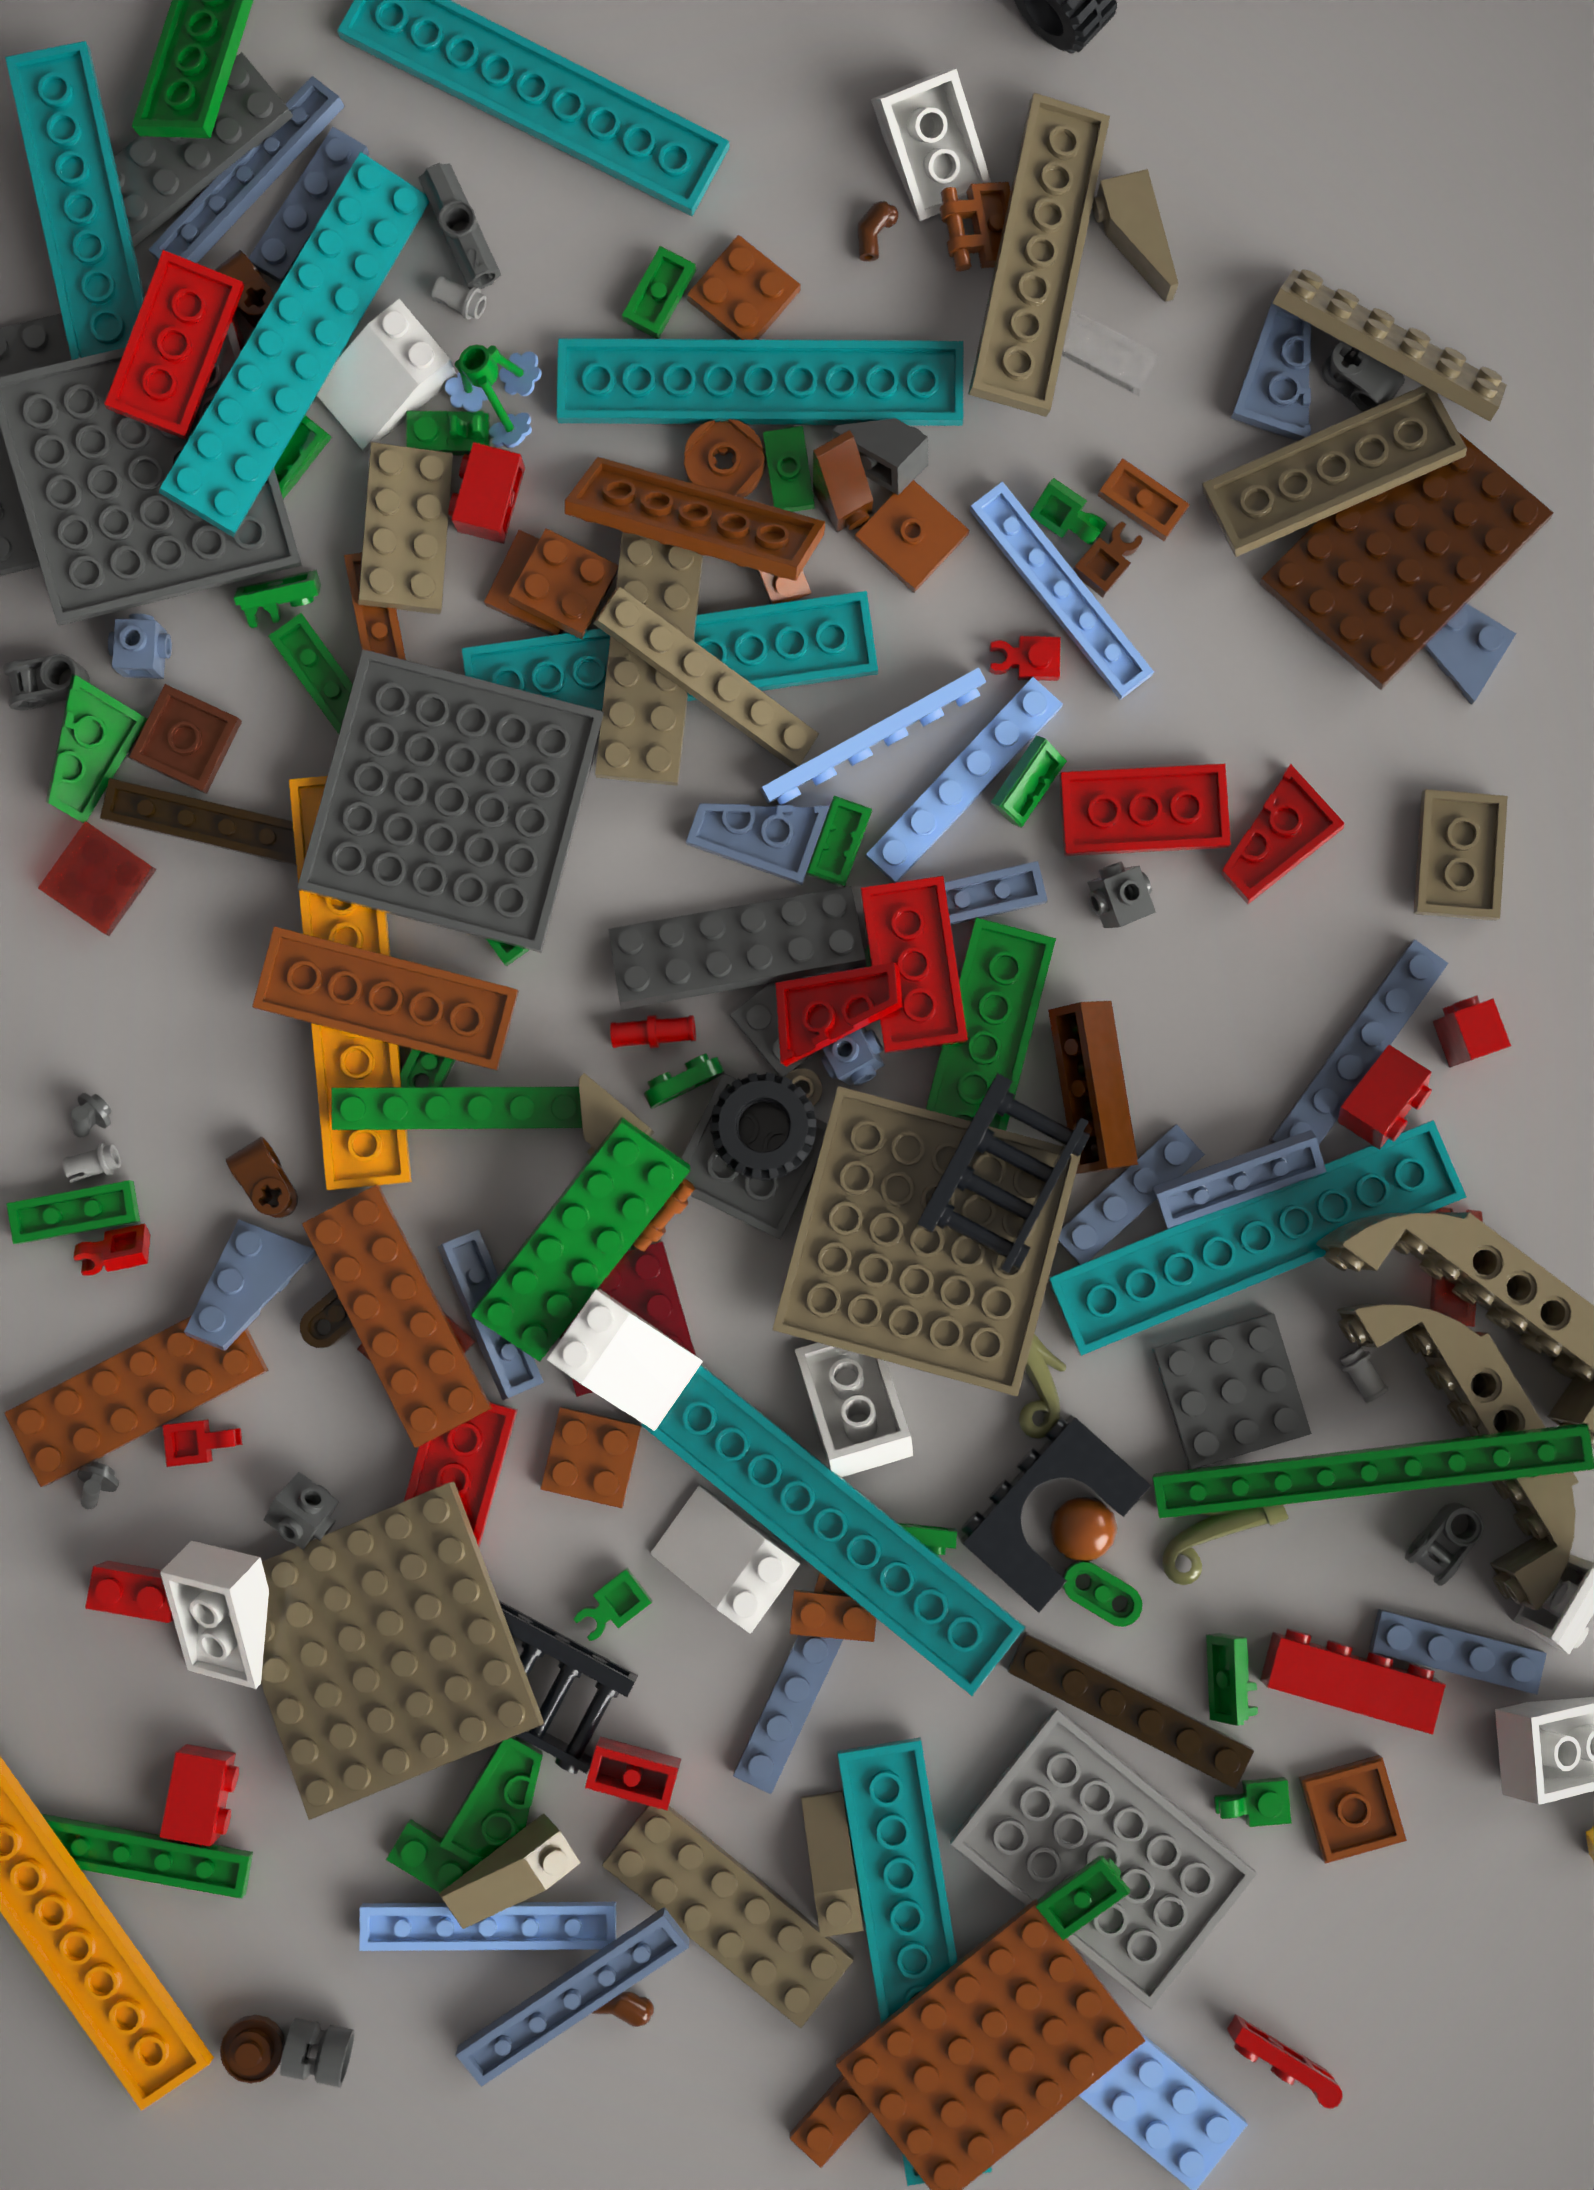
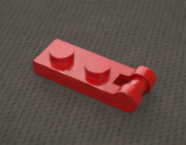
[1227,2014,1343,2109]

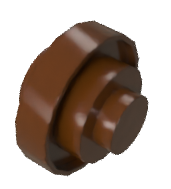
[220,2015,285,2084]

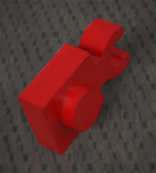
[989,636,1061,681]

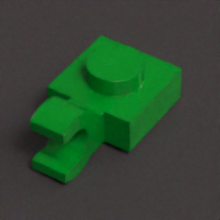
[1029,478,1107,545]
[1214,1777,1292,1827]

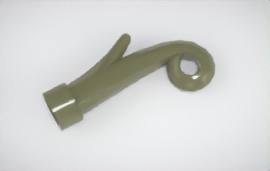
[1019,1334,1066,1439]
[1162,1505,1289,1585]

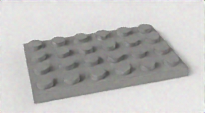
[950,1707,1257,2009]

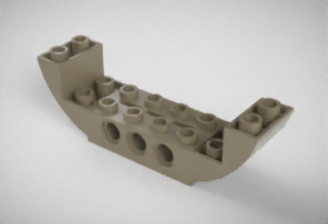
[1316,1212,1594,1449]
[1337,1304,1579,1611]

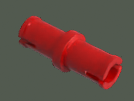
[610,1015,696,1048]

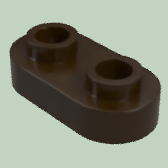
[300,1289,354,1348]

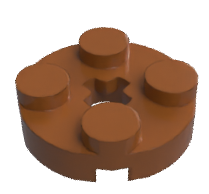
[684,419,765,498]

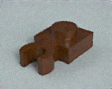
[1073,521,1143,598]

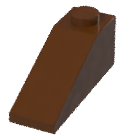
[813,430,873,532]

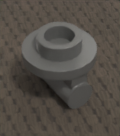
[71,1093,111,1138]
[77,1462,119,1509]

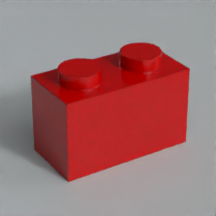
[448,442,525,544]
[1432,995,1511,1068]
[1338,1045,1432,1150]
[85,1560,173,1623]
[585,1736,681,1811]
[160,1744,239,1847]

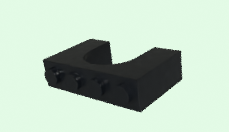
[960,1415,1151,1613]

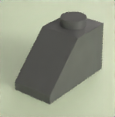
[833,418,928,495]

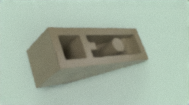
[1092,169,1179,302]
[801,1790,863,1938]
[439,1813,581,1929]

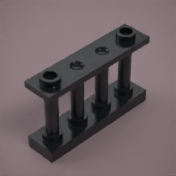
[916,1074,1090,1273]
[499,1600,638,1774]

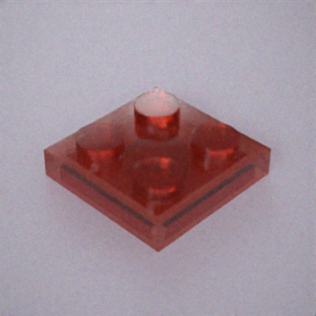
[38,821,157,936]

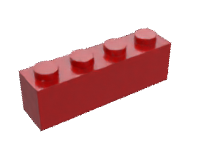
[1260,1628,1446,1735]

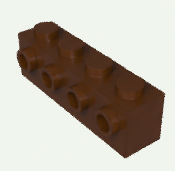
[1048,1001,1138,1174]

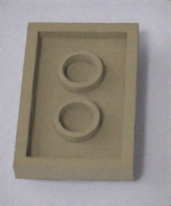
[1413,789,1508,921]

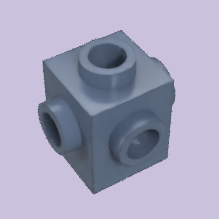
[108,614,172,679]
[821,1027,885,1086]

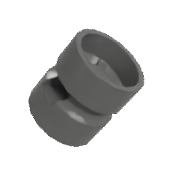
[280,2018,355,2088]

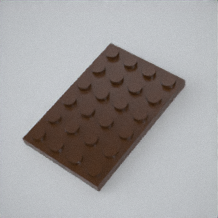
[1260,432,1554,690]

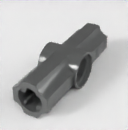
[419,163,501,289]

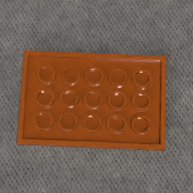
[835,1898,1145,2190]

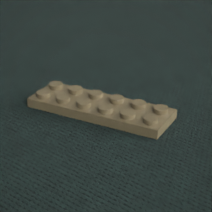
[1272,269,1507,422]
[1202,385,1467,557]
[595,532,703,786]
[602,1805,854,2029]

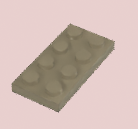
[358,442,453,615]

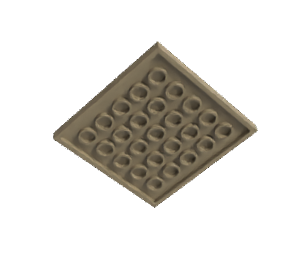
[772,1086,1082,1397]
[261,1482,544,1820]

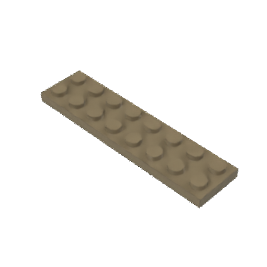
[968,93,1110,417]

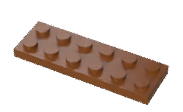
[565,457,825,581]
[252,926,519,1071]
[302,1185,492,1448]
[4,1316,269,1487]

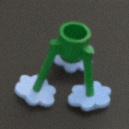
[445,344,541,448]

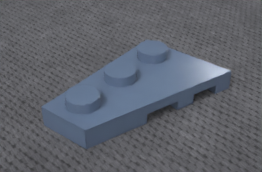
[1231,301,1311,441]
[1424,604,1516,705]
[686,803,830,885]
[184,1219,317,1351]

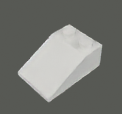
[871,69,992,221]
[317,299,457,453]
[547,1289,703,1431]
[795,1343,913,1477]
[650,1485,801,1634]
[160,1540,269,1689]
[1513,1554,1594,1654]
[1495,1697,1594,1805]

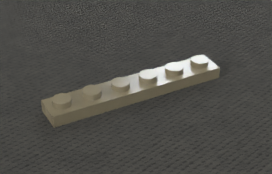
[593,587,819,769]

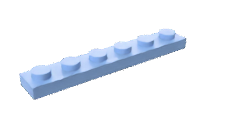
[969,481,1154,700]
[760,667,986,805]
[866,677,1063,883]
[359,1902,616,1951]

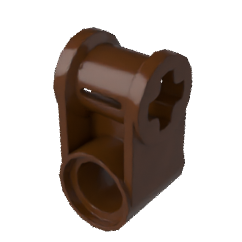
[215,250,274,329]
[226,1137,298,1218]

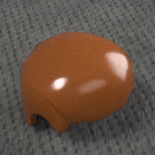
[1050,1497,1118,1561]

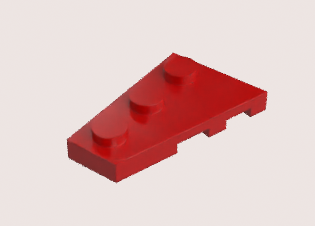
[1221,764,1345,904]
[776,962,903,1067]

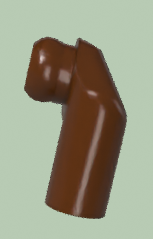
[857,201,898,262]
[592,1992,654,2027]

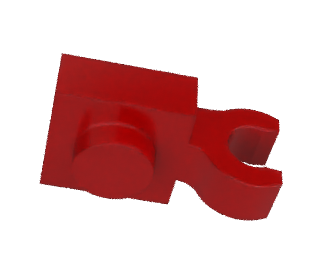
[74,1223,151,1276]
[163,1419,243,1467]

